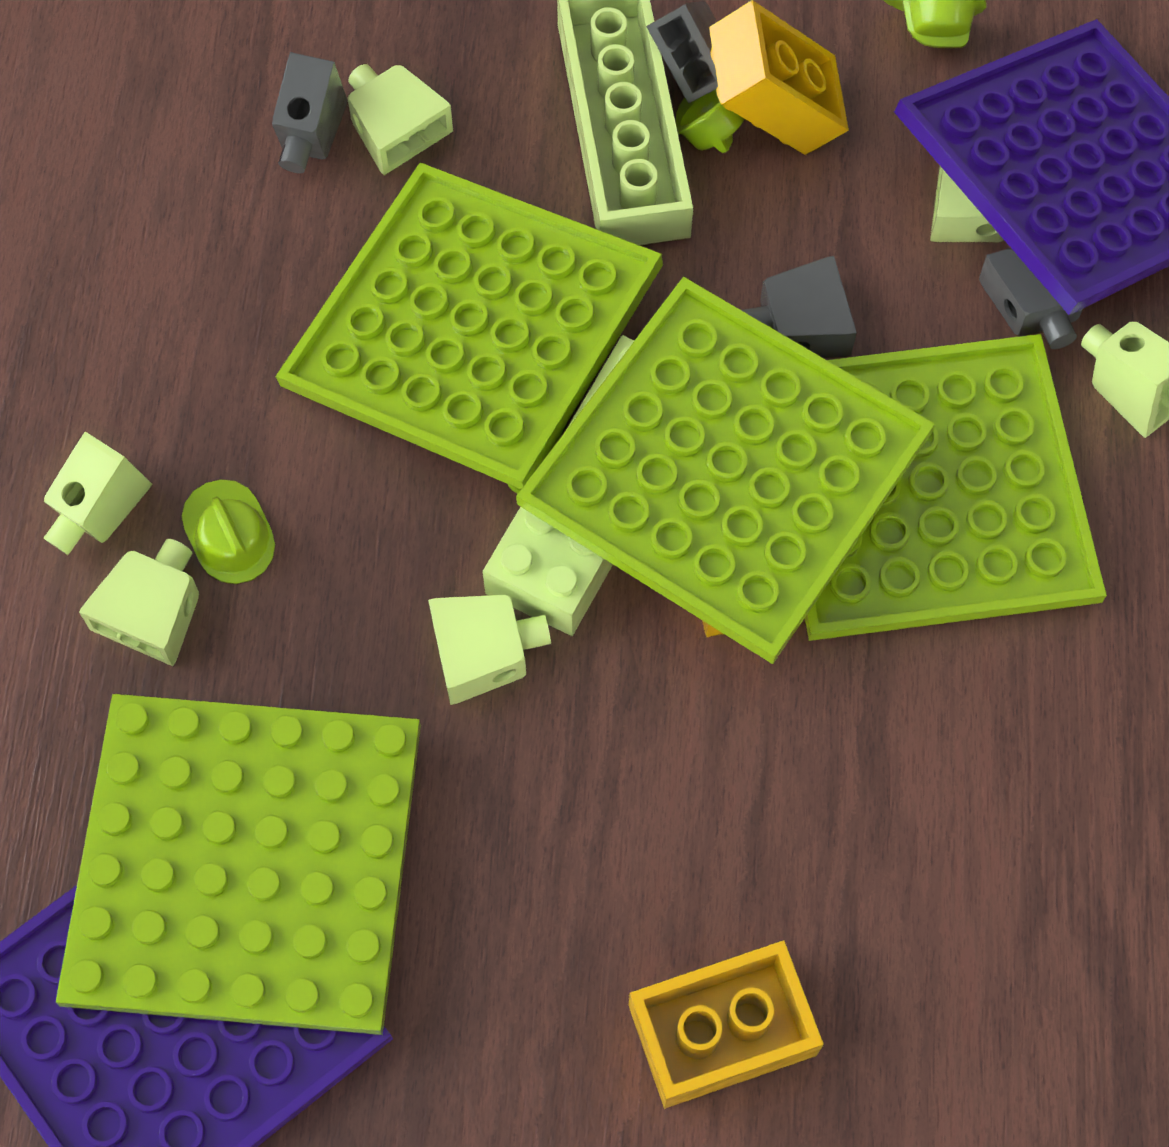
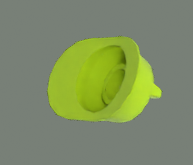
[883,0,987,48]
[675,89,744,153]
[182,480,275,584]

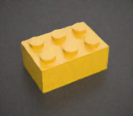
[709,0,849,155]
[628,940,824,1109]

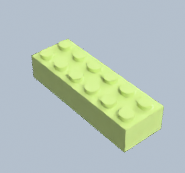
[557,0,693,245]
[483,335,635,636]

